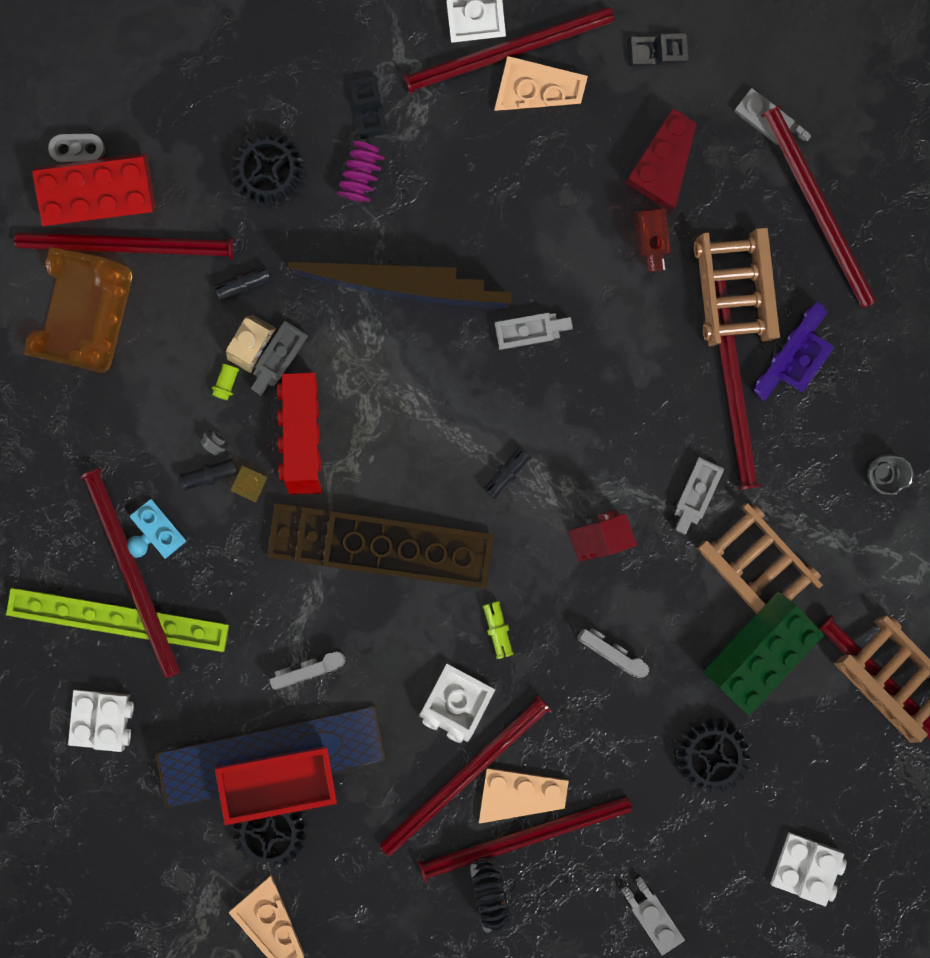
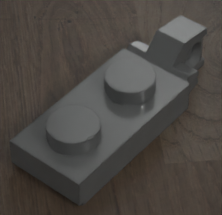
[251,321,308,396]

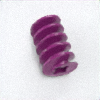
[336,141,385,202]

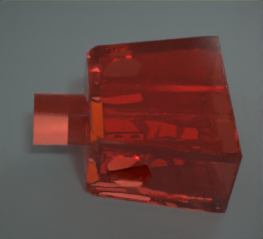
[633,208,671,272]

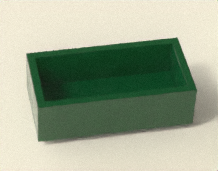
[702,592,824,716]

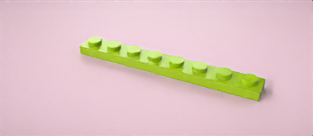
[6,588,230,652]

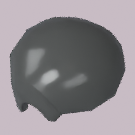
[867,453,914,495]

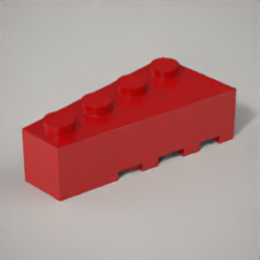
[277,373,322,495]

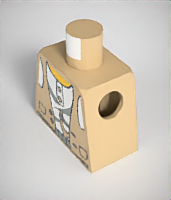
[226,315,277,373]

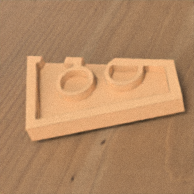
[479,768,569,823]
[229,874,305,958]

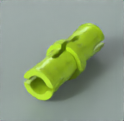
[483,601,514,659]

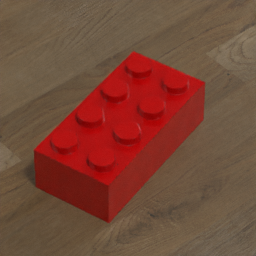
[32,153,156,226]
[215,746,337,825]

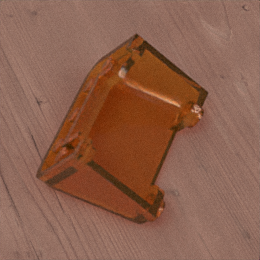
[24,247,132,373]

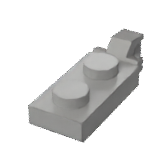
[495,313,573,350]
[674,457,724,534]

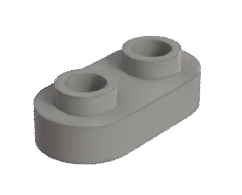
[48,134,105,164]

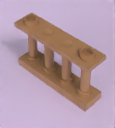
[694,228,780,347]
[696,503,823,614]
[834,616,930,743]

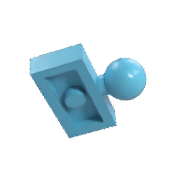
[127,499,187,559]

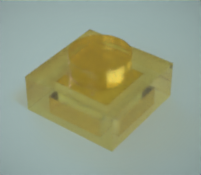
[231,466,268,502]

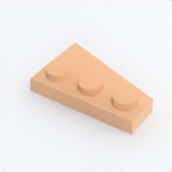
[494,56,588,111]

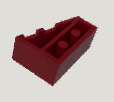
[626,108,697,213]
[568,510,637,562]

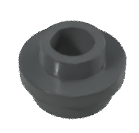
[200,430,227,455]

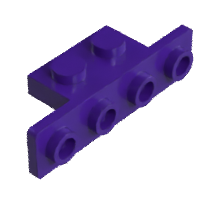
[754,301,834,401]

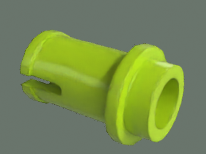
[212,364,239,400]

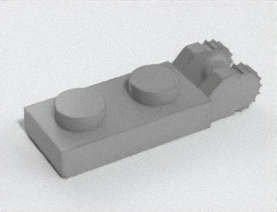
[734,88,811,149]
[577,628,650,678]
[269,651,346,690]
[621,877,685,956]

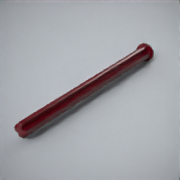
[403,7,614,95]
[760,105,876,308]
[14,233,234,260]
[714,280,761,490]
[81,469,180,678]
[817,615,930,739]
[380,695,552,856]
[419,797,632,882]

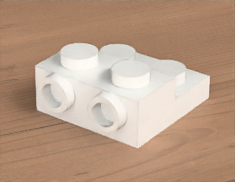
[446,0,506,42]
[419,664,495,743]
[68,689,134,752]
[770,832,847,906]

